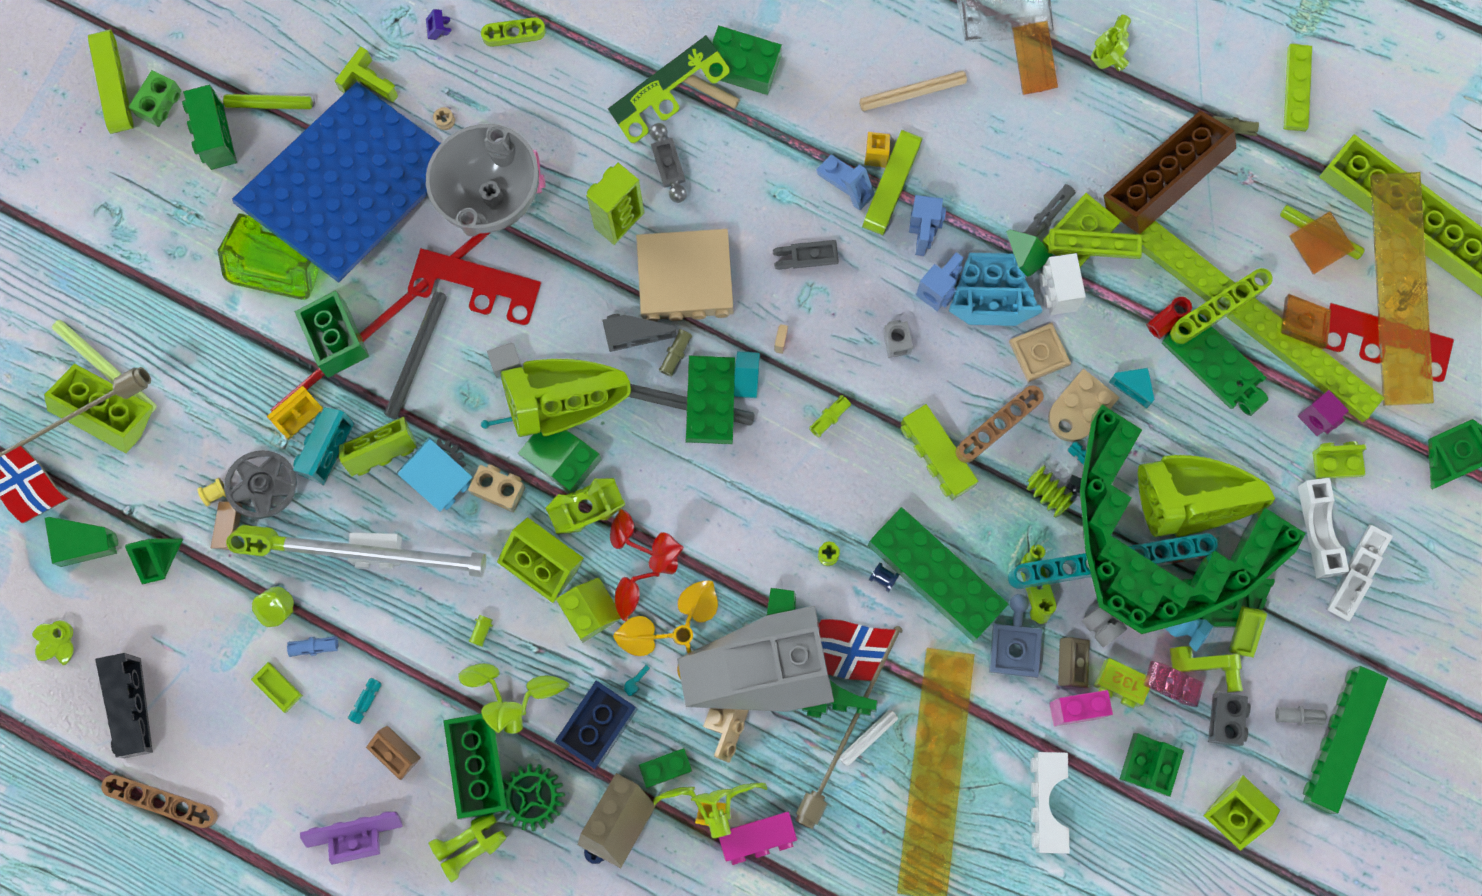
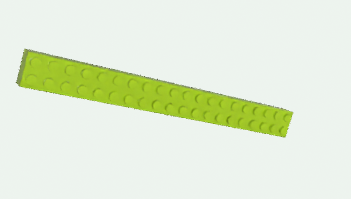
[1139,221,1384,423]

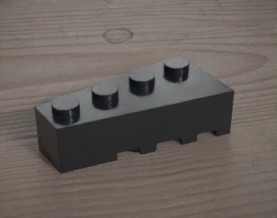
[95,653,153,759]

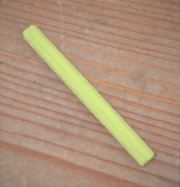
[52,320,157,413]

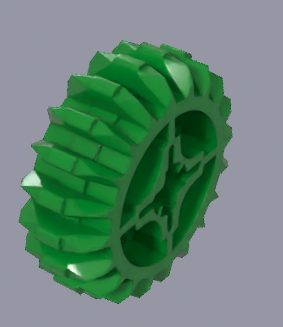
[502,764,565,831]

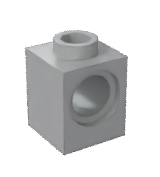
[883,320,913,358]

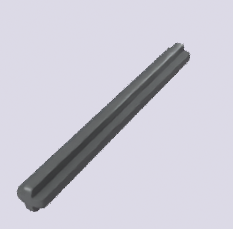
[384,291,447,419]
[628,384,755,426]

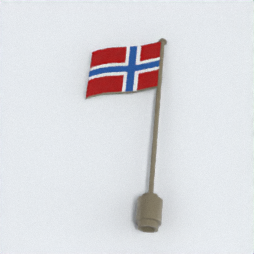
[0,367,151,523]
[795,619,903,830]

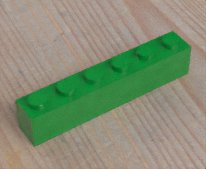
[1303,666,1388,814]

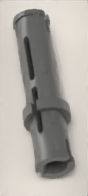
[1023,184,1076,237]

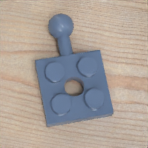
[989,594,1042,678]

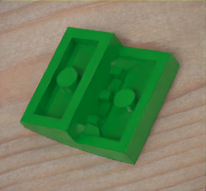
[1119,733,1184,797]

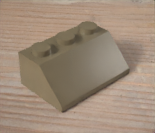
[577,773,656,869]

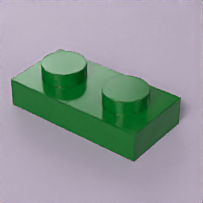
[638,748,693,788]

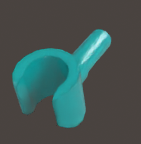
[624,665,650,697]

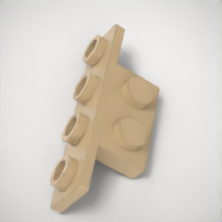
[703,708,749,763]

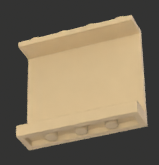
[636,229,733,322]

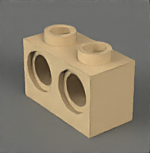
[468,464,526,513]

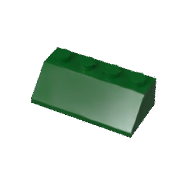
[443,713,507,820]

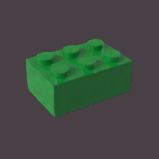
[705,25,782,95]
[182,84,237,170]
[294,290,370,378]

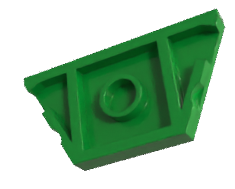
[1428,419,1482,490]
[1181,579,1275,628]

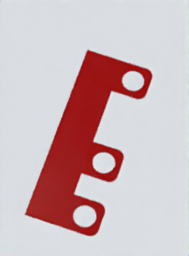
[408,248,541,325]
[1321,303,1454,382]

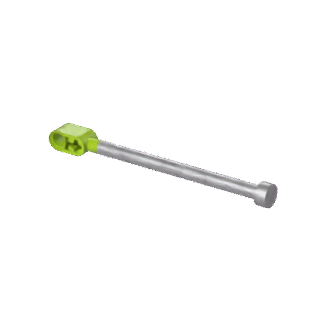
[226,525,486,577]

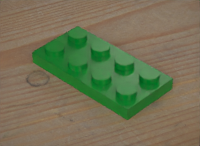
[685,355,735,445]

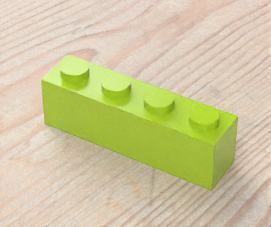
[900,404,979,501]

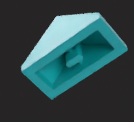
[734,351,760,399]
[1109,368,1155,408]

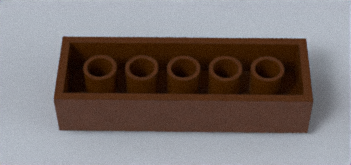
[1103,110,1237,234]

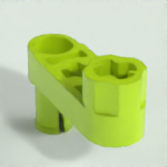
[1020,544,1057,624]
[1170,646,1243,693]

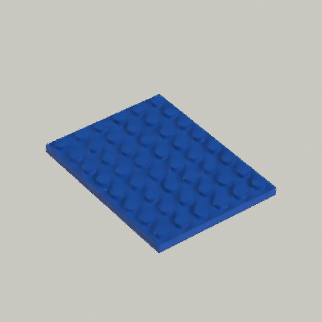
[232,82,441,283]

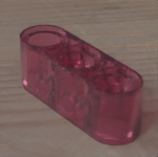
[1143,661,1204,707]

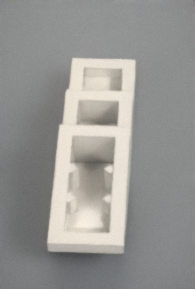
[1327,524,1393,622]

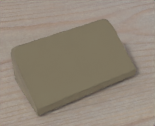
[1058,637,1090,688]

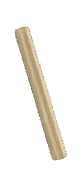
[859,71,967,111]

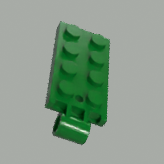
[1161,314,1269,416]

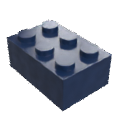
[554,680,638,770]

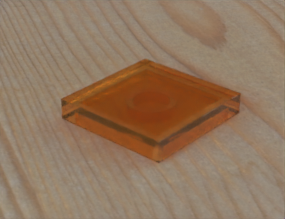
[1289,211,1355,274]
[1281,294,1331,349]

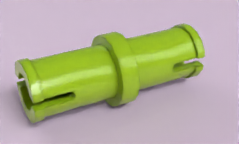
[809,395,851,438]

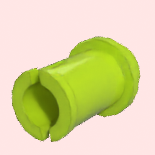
[468,615,493,647]

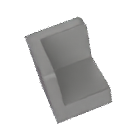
[487,343,522,378]

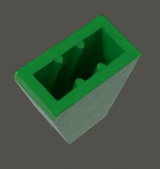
[45,517,118,567]

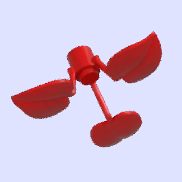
[610,509,684,621]

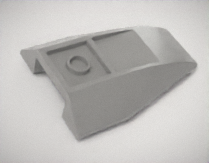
[677,606,834,712]

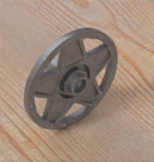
[224,450,297,519]

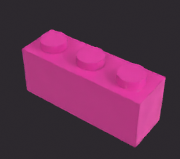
[719,811,797,865]

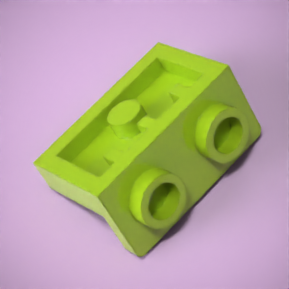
[1312,441,1367,479]

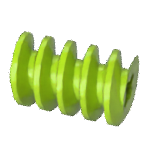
[1027,465,1077,518]

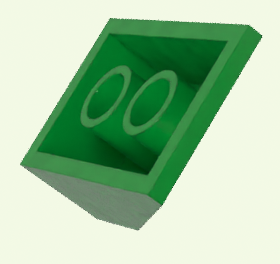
[518,430,602,494]

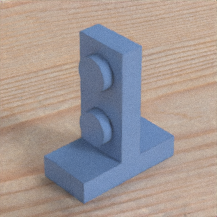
[816,155,875,210]

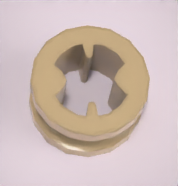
[433,107,455,130]

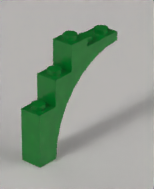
[766,588,878,718]

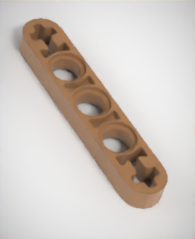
[956,385,1044,463]
[101,775,218,828]

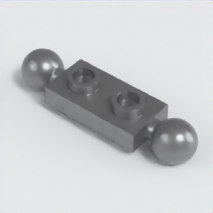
[650,123,687,203]

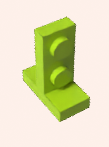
[335,46,398,103]

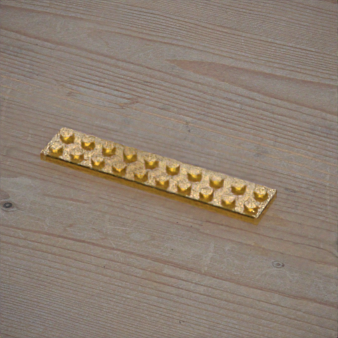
[1370,172,1434,406]
[896,648,975,896]

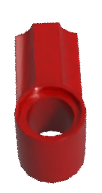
[1146,297,1192,340]

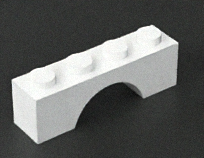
[1298,478,1349,579]
[1030,752,1070,854]

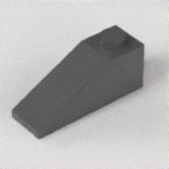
[602,314,677,352]

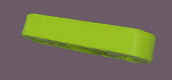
[481,17,546,47]

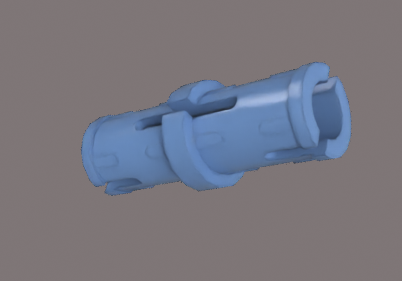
[287,636,339,657]

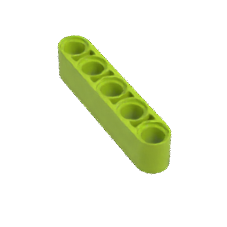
[88,29,134,134]
[862,130,923,235]
[1170,268,1273,344]

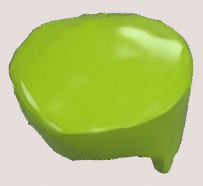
[252,587,294,627]

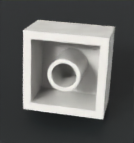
[1039,253,1086,315]

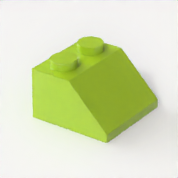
[556,577,621,643]
[1203,775,1280,851]

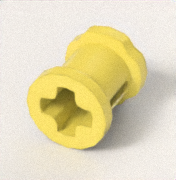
[197,478,226,507]

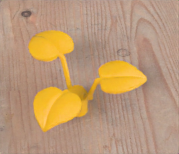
[613,580,718,679]

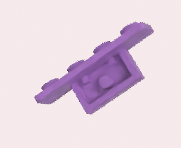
[300,812,403,865]

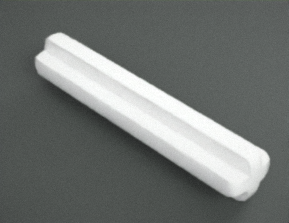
[839,710,898,766]

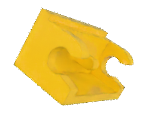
[267,386,323,440]

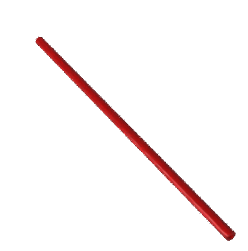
[270,232,491,412]

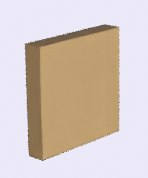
[1009,323,1071,382]

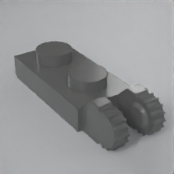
[773,240,839,270]

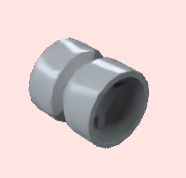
[1082,607,1128,647]

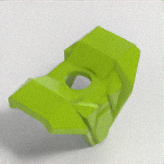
[545,478,625,535]

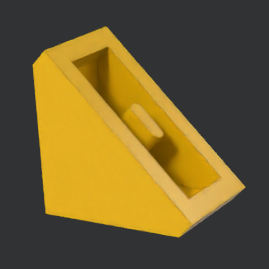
[864,132,890,168]

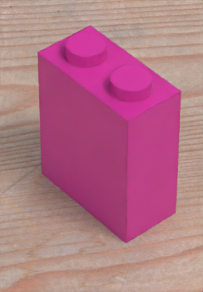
[1049,690,1113,727]

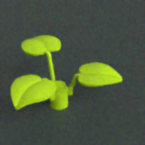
[458,663,570,734]
[653,783,767,838]

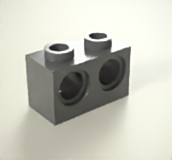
[1208,692,1251,747]

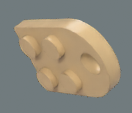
[1048,368,1120,442]

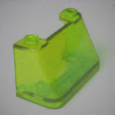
[217,213,319,300]

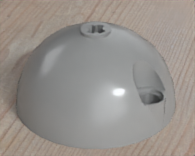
[426,124,539,236]

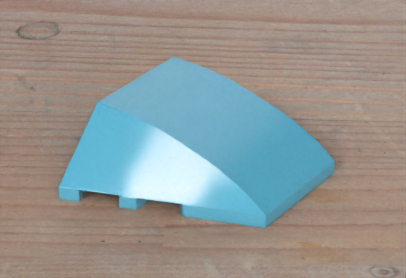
[949,253,1042,326]

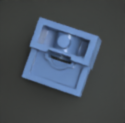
[909,195,946,256]
[916,252,963,312]

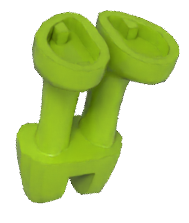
[428,814,507,883]

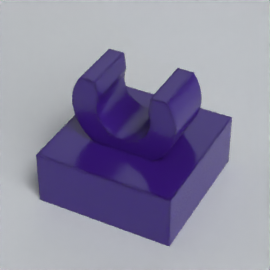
[426,9,452,40]

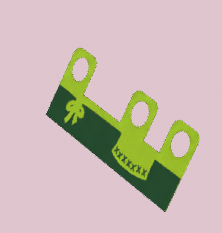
[608,35,729,143]

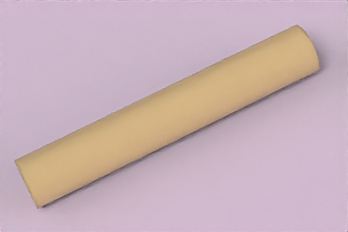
[683,74,740,109]

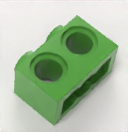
[129,70,182,127]

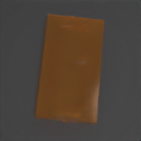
[1012,20,1058,95]

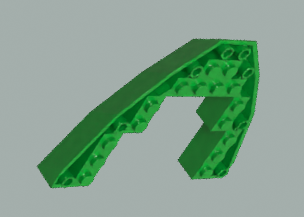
[1080,405,1306,635]

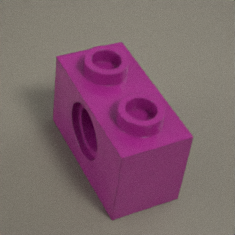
[1298,390,1349,436]

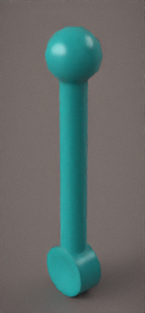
[481,417,512,429]

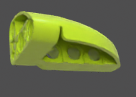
[501,359,631,437]
[1137,455,1275,537]

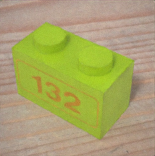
[1093,658,1154,709]

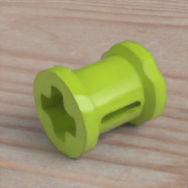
[818,541,840,566]

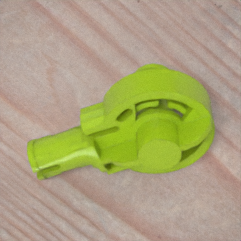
[1091,14,1131,71]

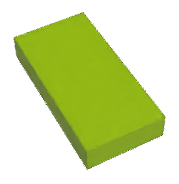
[1228,606,1267,658]
[251,662,303,713]

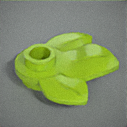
[32,620,74,665]

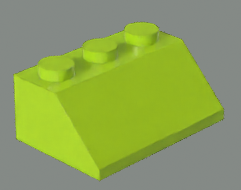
[339,417,417,477]
[497,517,584,603]

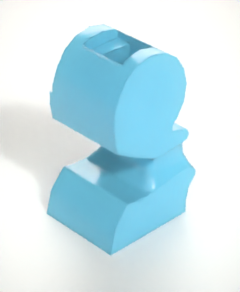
[1165,619,1214,652]

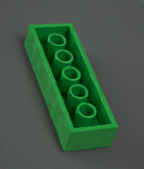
[867,507,1009,642]

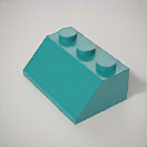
[293,407,355,486]

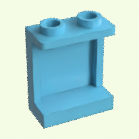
[397,437,472,512]

